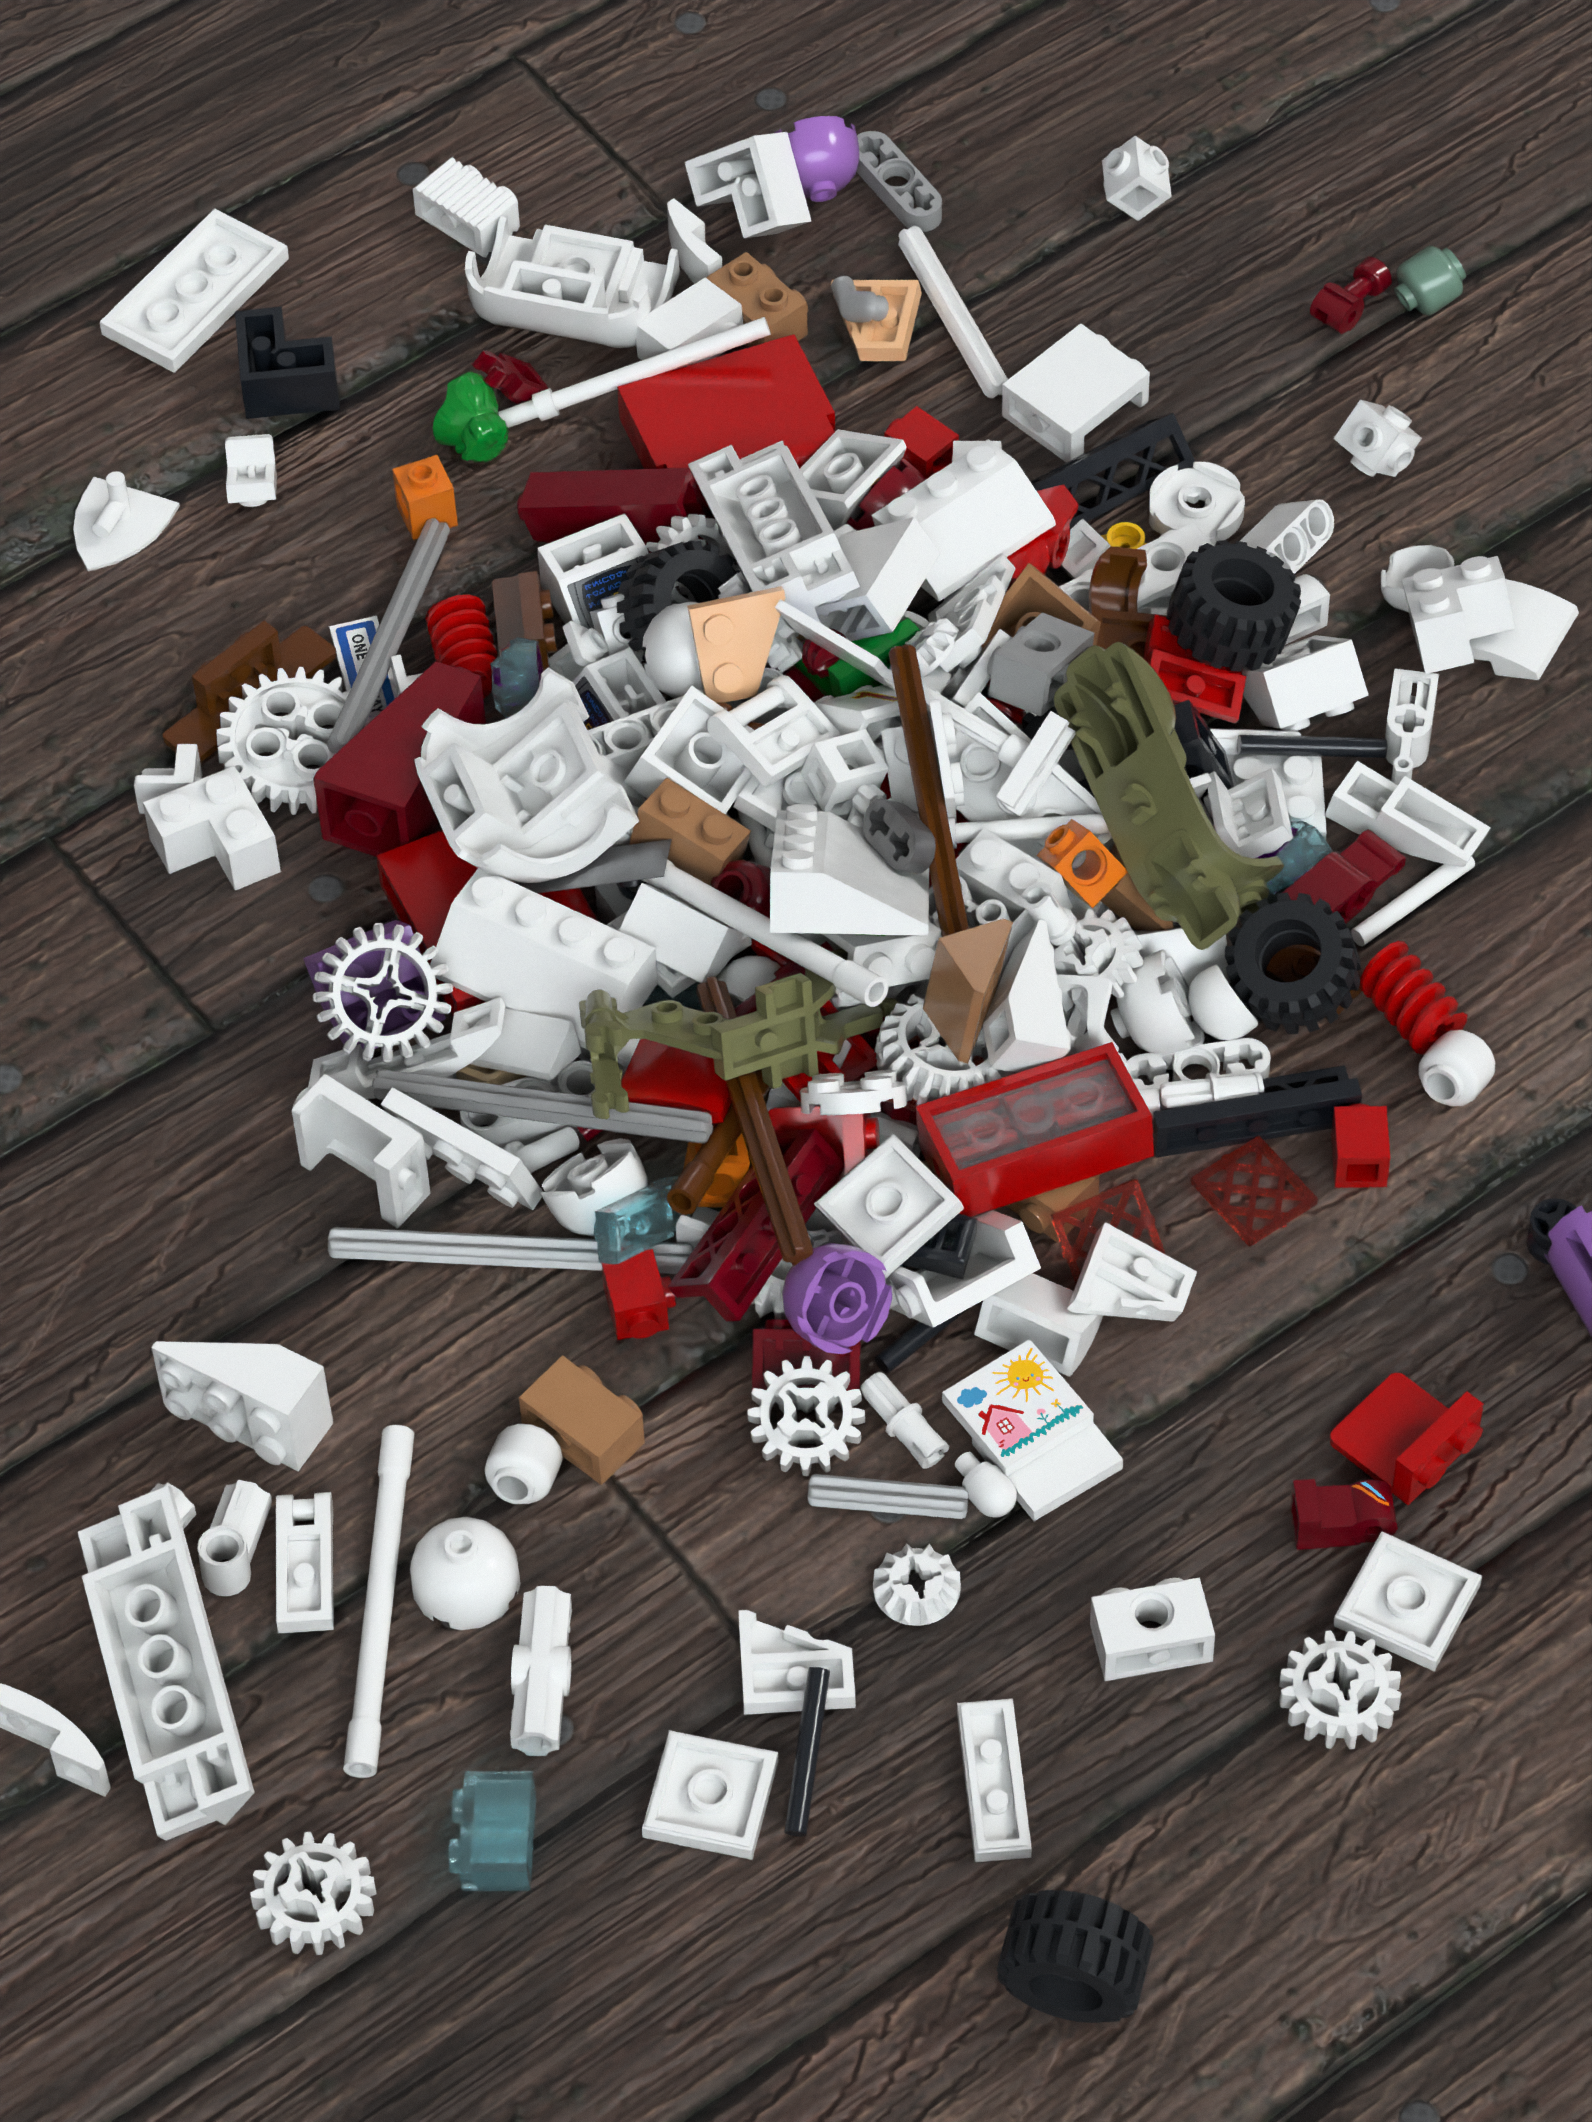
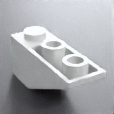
[983,920,1071,1073]

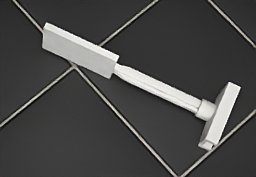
[775,599,1076,818]

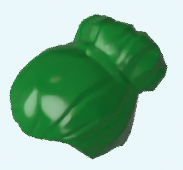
[433,372,508,462]

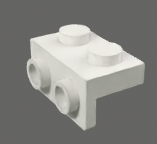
[1203,767,1293,858]

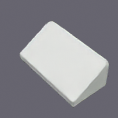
[470,1008,581,1081]

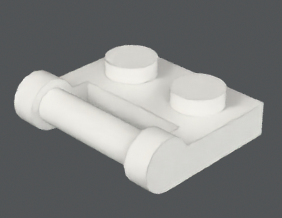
[707,675,842,788]

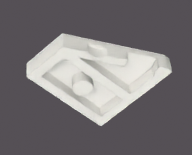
[1067,1222,1197,1322]

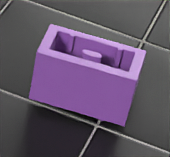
[303,920,446,1049]

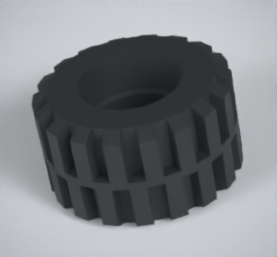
[617,540,742,662]
[1167,540,1301,672]
[1224,892,1361,1034]
[996,1890,1154,2023]

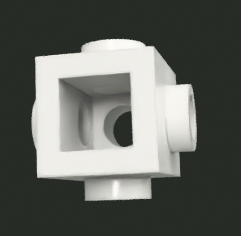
[1102,136,1172,221]
[1334,400,1422,477]

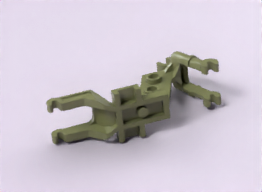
[579,948,898,1119]

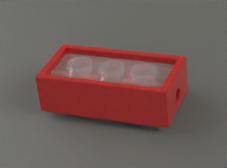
[915,1042,1154,1217]

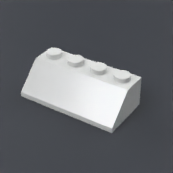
[430,868,657,1050]

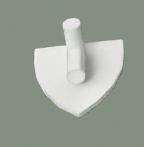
[73,471,180,572]

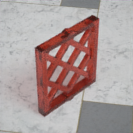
[1191,1136,1318,1247]
[1050,1179,1166,1284]

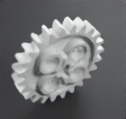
[217,667,374,815]

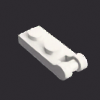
[276,1492,334,1633]

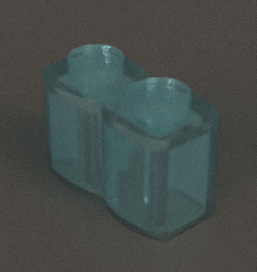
[449,1771,536,1891]

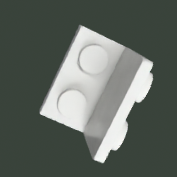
[881,700,965,823]

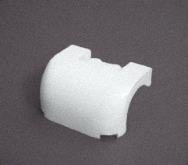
[465,216,680,348]
[414,667,639,883]

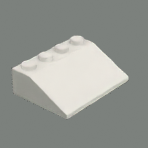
[770,804,929,936]

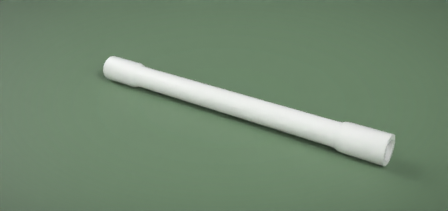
[642,859,888,1007]
[343,1425,414,1778]

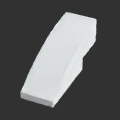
[1325,761,1491,867]

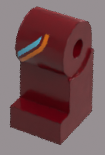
[1290,1479,1398,1550]

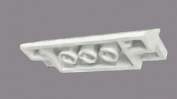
[688,441,860,623]
[78,1485,255,1841]

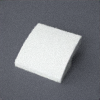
[1469,579,1579,680]

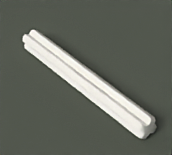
[898,226,1008,399]

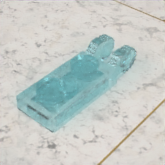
[594,1176,690,1264]

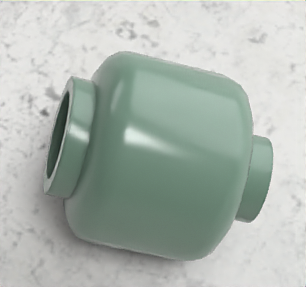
[1394,245,1466,316]

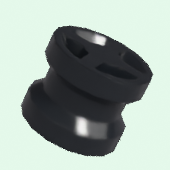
[1526,1198,1577,1265]

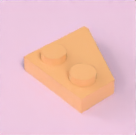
[831,280,922,361]
[687,586,786,703]

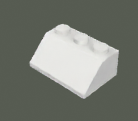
[872,439,1056,601]

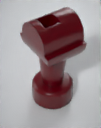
[1310,257,1392,334]

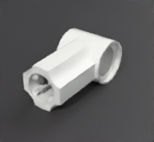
[197,1480,272,1596]

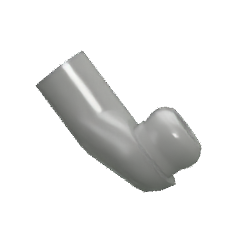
[831,276,889,323]

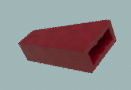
[517,468,711,553]

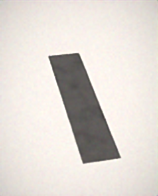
[514,839,672,893]

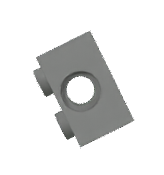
[987,612,1095,716]

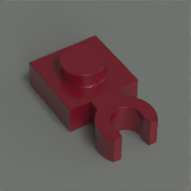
[472,350,549,404]

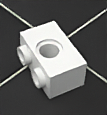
[1090,1577,1215,1681]

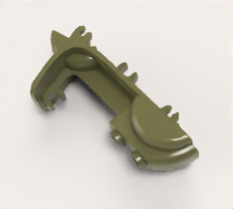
[1054,642,1285,950]

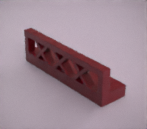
[668,1128,845,1322]

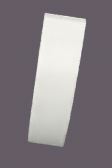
[308,997,505,1099]
[0,1683,111,1797]

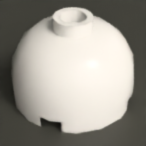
[642,602,703,698]
[1111,949,1205,1054]
[540,1138,648,1238]
[410,1517,521,1630]

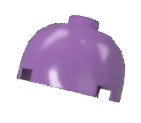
[775,116,859,202]
[782,1243,892,1354]

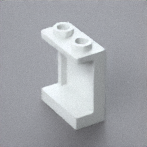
[1002,323,1150,462]
[292,1074,431,1229]
[885,1210,1041,1328]

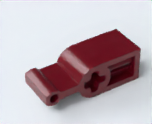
[1282,829,1406,949]

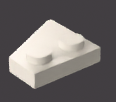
[738,1610,856,1715]

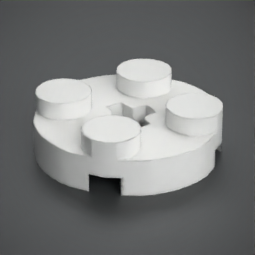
[1149,462,1245,546]
[800,1070,907,1115]

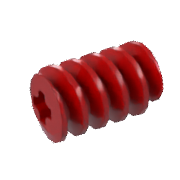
[425,595,501,699]
[1360,941,1468,1055]

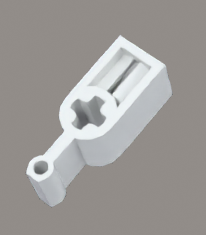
[1385,669,1439,785]

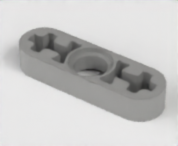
[857,131,942,232]

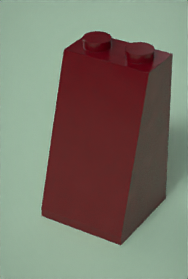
[313,661,486,857]

